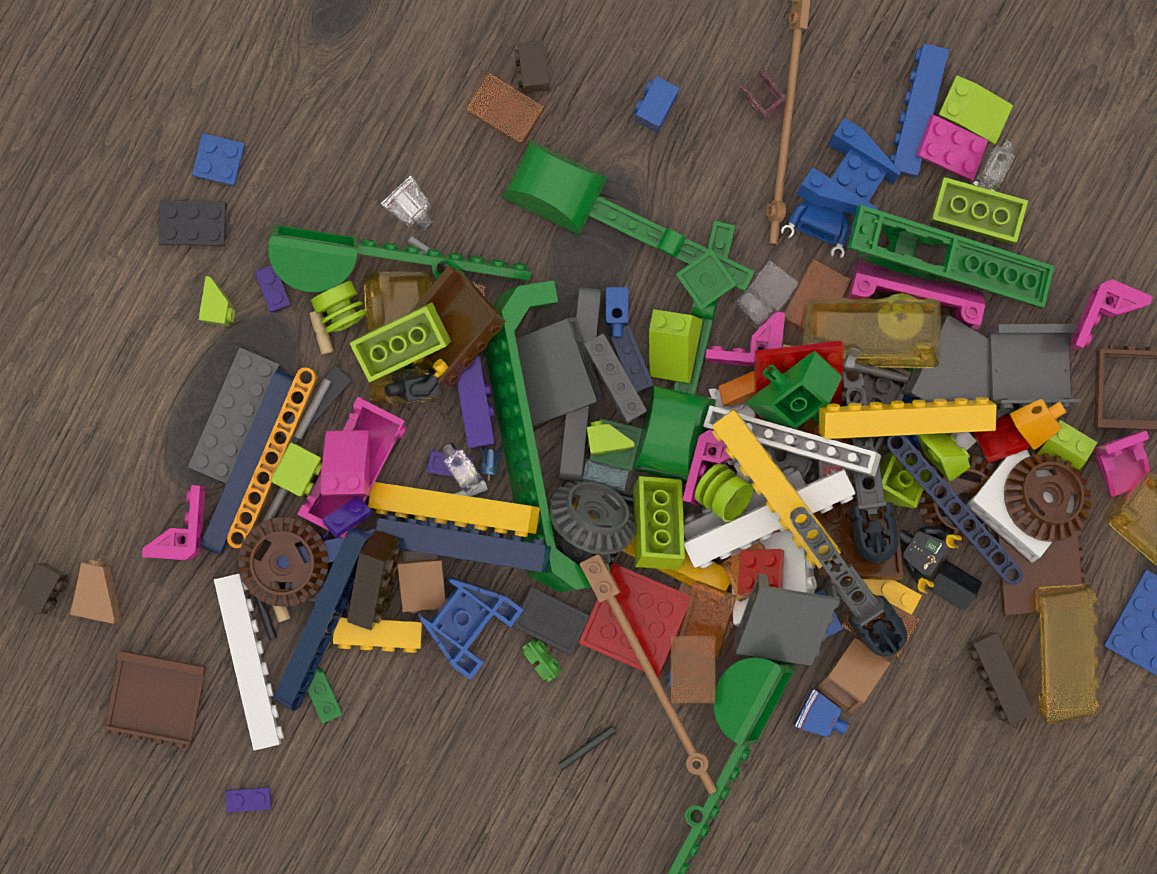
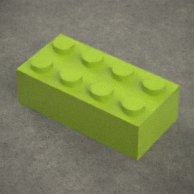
[929,177,1028,245]
[350,302,452,382]
[633,476,685,570]

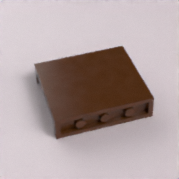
[410,266,506,386]
[995,529,1087,615]
[103,650,207,748]

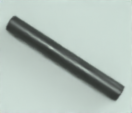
[559,725,616,770]

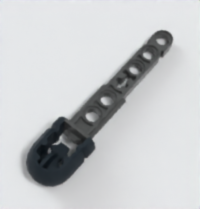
[843,370,899,563]
[790,507,907,656]

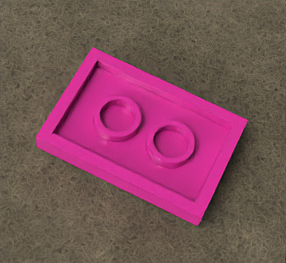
[916,115,988,181]

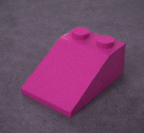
[321,430,370,497]

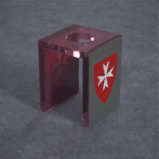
[739,69,787,120]

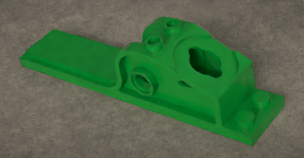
[847,205,1055,308]

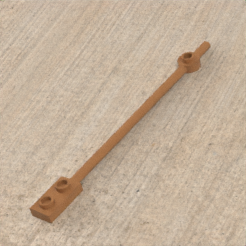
[766,0,810,245]
[579,554,717,794]

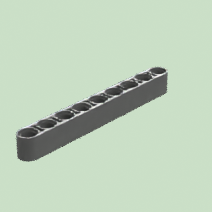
[559,287,601,481]

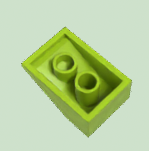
[937,75,1013,145]
[649,309,703,384]

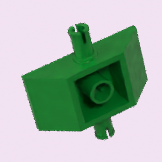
[746,351,842,429]

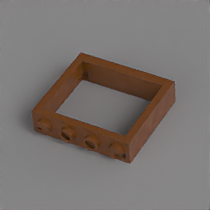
[1094,345,1157,431]

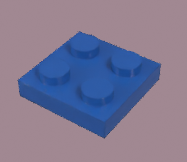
[192,133,245,186]

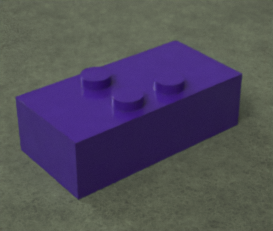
[457,357,496,449]

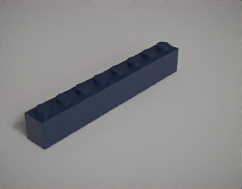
[376,515,551,573]

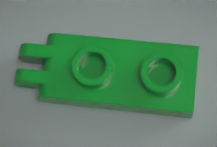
[308,669,343,724]

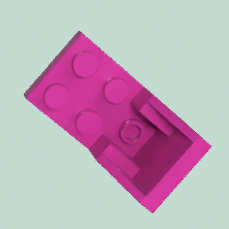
[1069,279,1153,351]
[705,312,785,367]
[683,430,734,506]
[1093,431,1152,497]
[142,485,206,560]

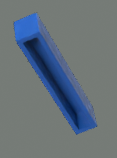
[890,43,949,178]

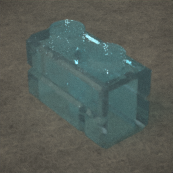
[582,459,629,492]

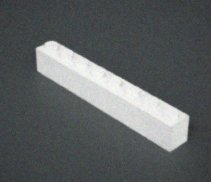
[704,406,881,477]
[684,468,856,569]
[214,574,284,750]

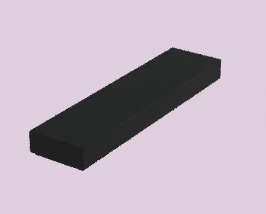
[279,366,352,444]

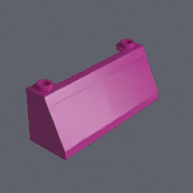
[846,261,985,331]
[298,397,407,538]

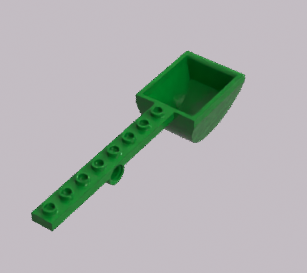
[502,139,755,292]
[633,221,736,482]
[268,224,531,292]
[668,657,796,874]

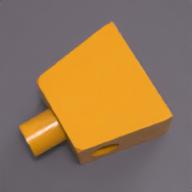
[1010,399,1067,450]

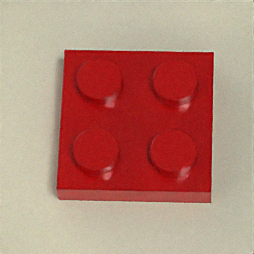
[972,414,1029,463]
[737,549,784,596]

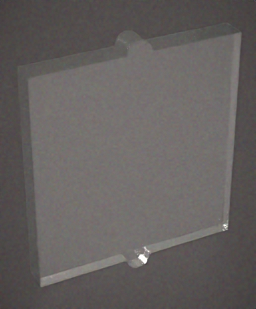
[748,260,799,311]

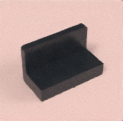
[928,560,982,610]

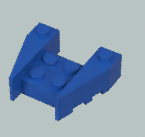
[796,118,901,215]
[417,575,524,680]

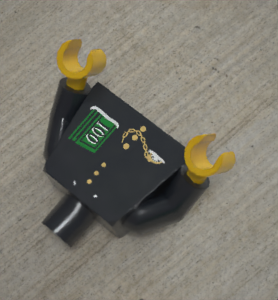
[385,357,449,401]
[899,526,962,594]

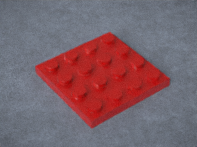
[754,341,844,421]
[579,563,693,678]

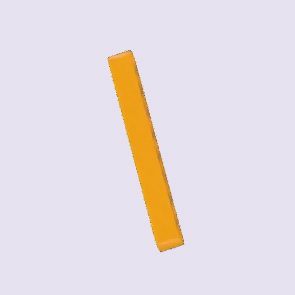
[227,368,318,548]

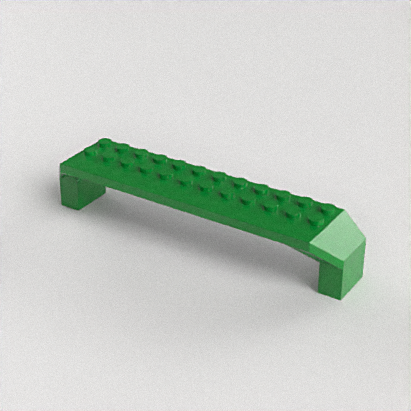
[485,281,610,592]

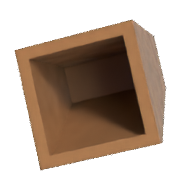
[397,549,447,613]
[70,559,121,624]
[815,637,890,715]

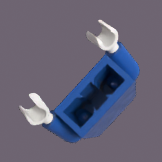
[781,201,850,258]

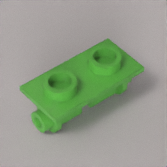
[522,638,562,682]

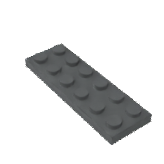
[188,347,280,484]

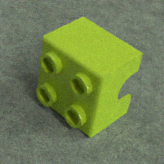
[271,443,323,497]

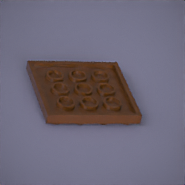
[813,494,904,580]

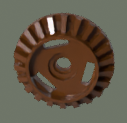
[1004,453,1091,542]
[918,454,997,543]
[238,517,329,607]

